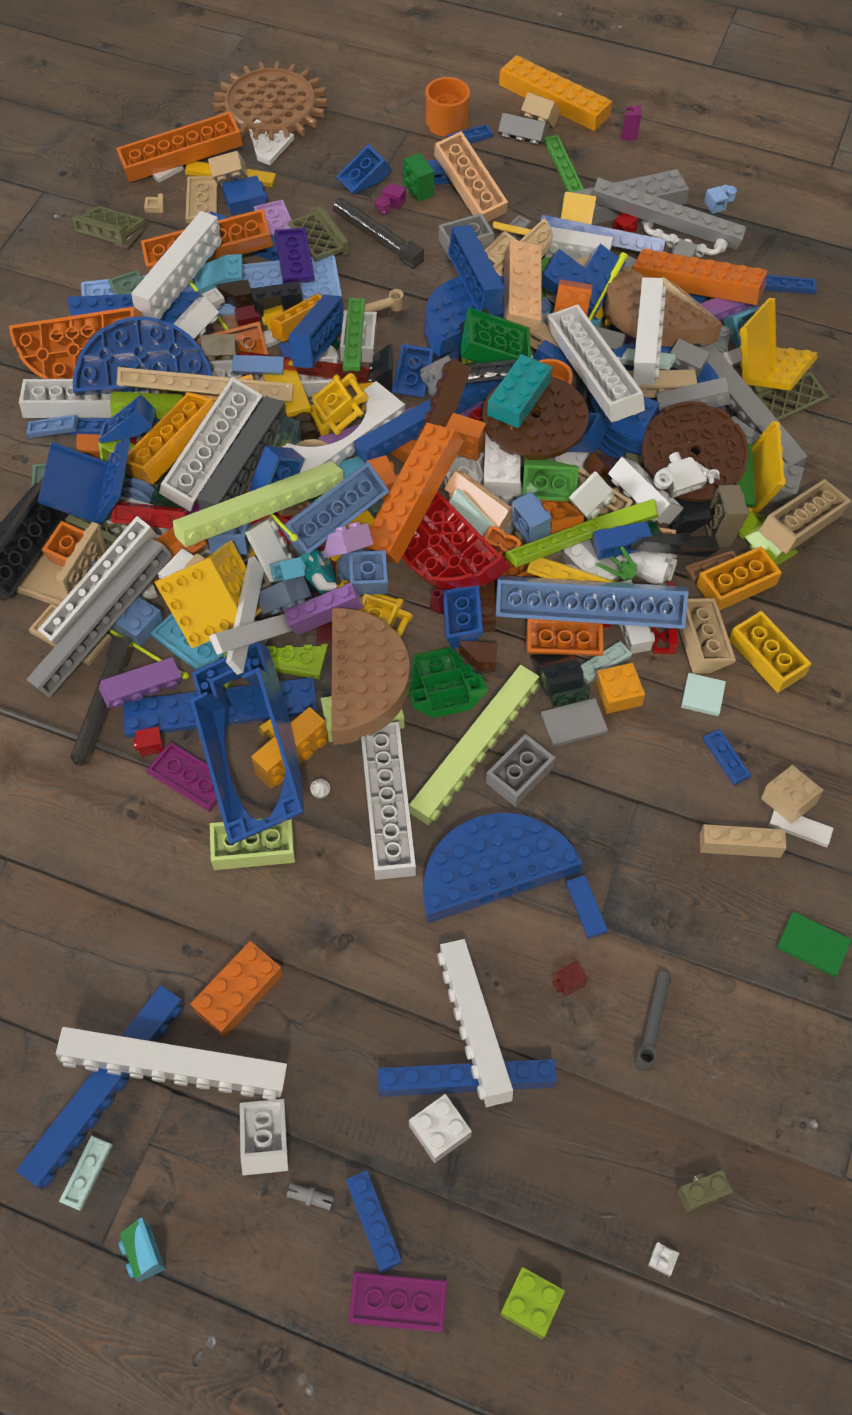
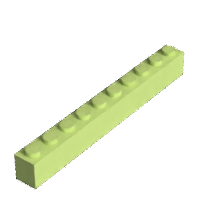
[173,461,344,547]
[409,665,540,826]

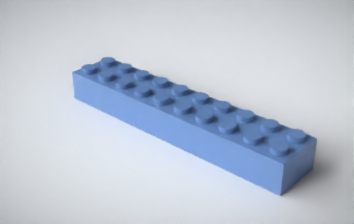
[496,575,688,629]

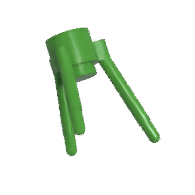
[596,546,638,581]

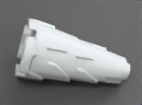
[612,551,677,586]

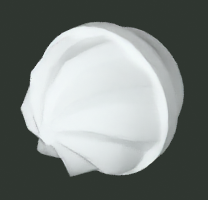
[310,779,330,798]

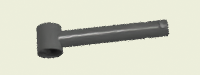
[635,971,672,1071]

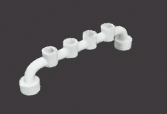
[641,219,728,258]

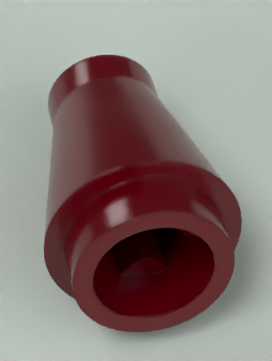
[430,589,444,614]

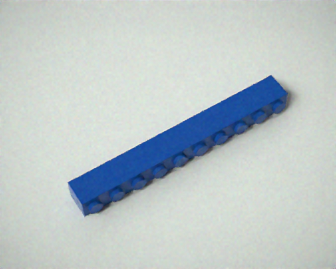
[354,379,503,463]
[16,985,184,1191]

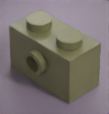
[677,1170,733,1213]

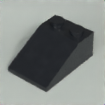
[530,654,583,696]

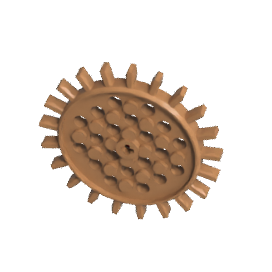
[213,61,328,141]

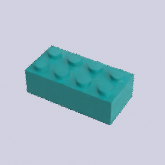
[487,354,552,429]

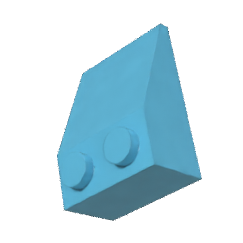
[195,254,244,294]

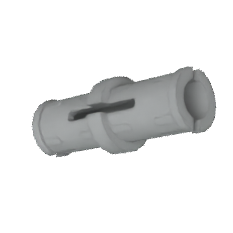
[286,1182,335,1211]

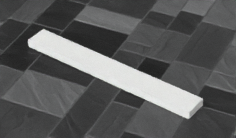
[226,556,264,675]
[209,614,292,655]

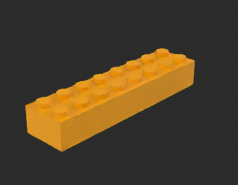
[499,55,612,131]

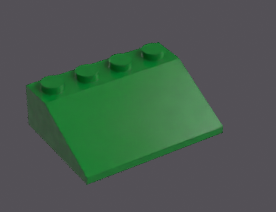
[461,307,531,362]

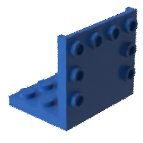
[38,437,131,525]

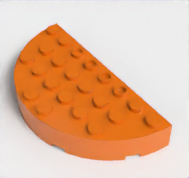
[9,306,142,379]

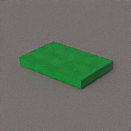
[777,911,852,977]

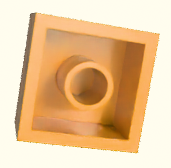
[594,663,645,714]

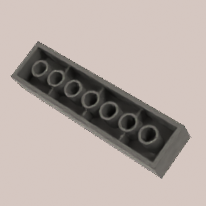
[197,396,287,510]

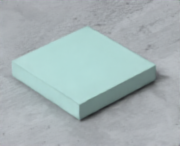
[681,673,726,716]

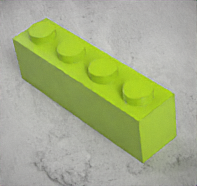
[110,391,183,419]

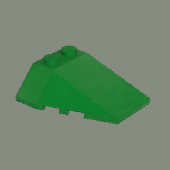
[408,647,488,718]

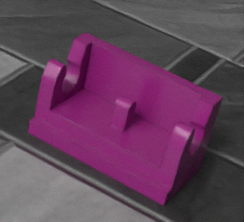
[621,105,641,140]

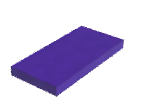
[274,228,315,284]

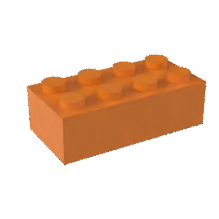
[190,941,283,1039]

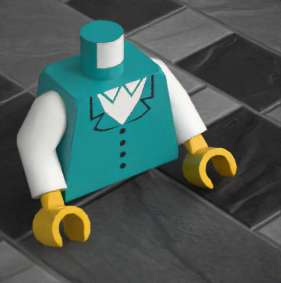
[301,550,350,594]

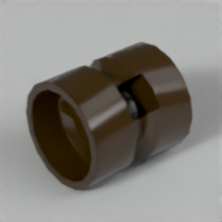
[292,412,321,442]

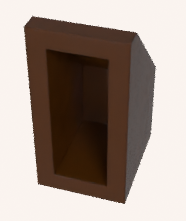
[459,640,498,673]

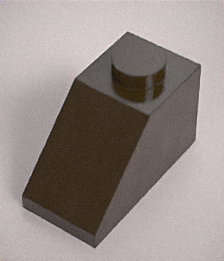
[216,279,253,308]

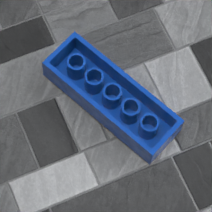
[448,225,505,316]
[289,295,344,368]

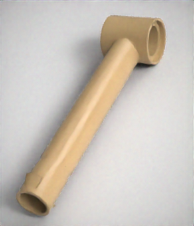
[343,289,404,314]

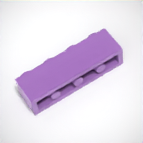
[284,582,364,635]
[99,657,182,708]

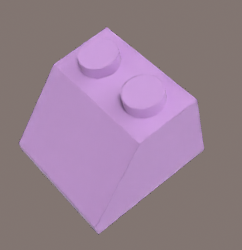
[323,521,373,558]

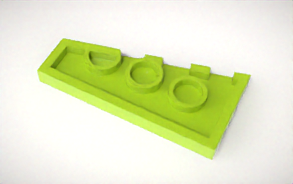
[266,644,328,679]

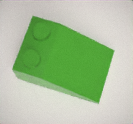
[522,459,579,501]

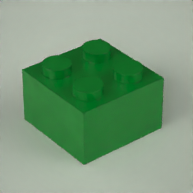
[403,153,434,202]

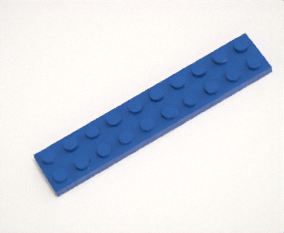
[123,678,318,738]

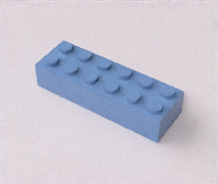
[280,462,390,556]

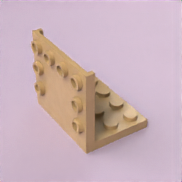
[16,522,107,606]

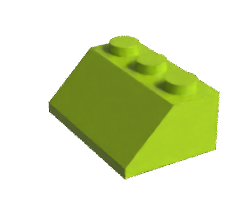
[738,512,798,565]

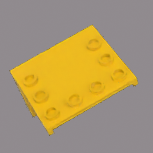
[739,298,817,391]
[709,421,786,514]
[155,540,262,648]

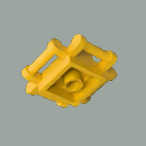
[309,373,369,436]
[358,594,413,638]

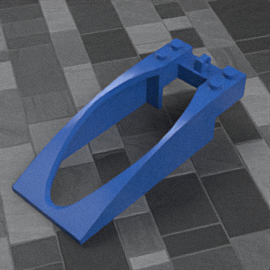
[190,641,304,845]

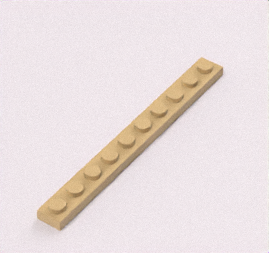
[117,367,293,402]

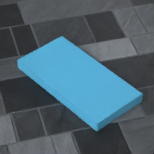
[150,613,226,670]

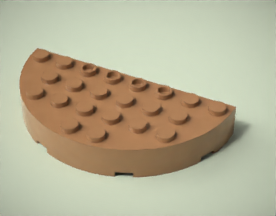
[605,267,722,347]
[331,608,410,745]

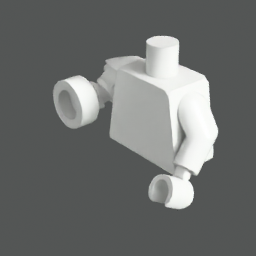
[654,452,720,498]

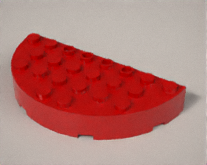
[402,491,511,590]

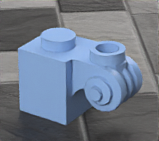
[704,185,737,214]

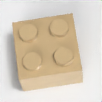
[521,92,560,128]
[208,151,248,187]
[761,765,823,824]

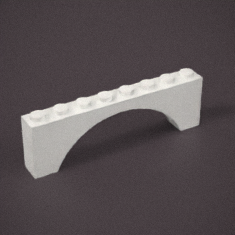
[283,381,405,473]

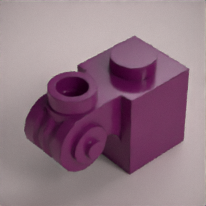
[375,183,406,214]

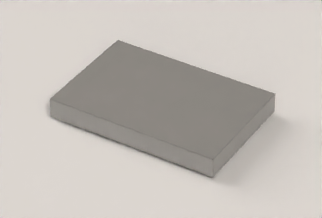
[541,698,608,747]

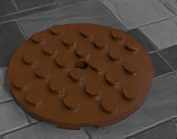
[483,376,589,460]
[642,401,749,502]

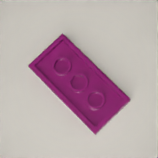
[146,742,218,812]
[348,1272,447,1333]

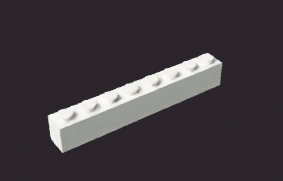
[38,516,156,645]
[437,939,513,1107]

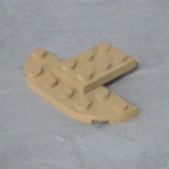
[484,218,553,277]

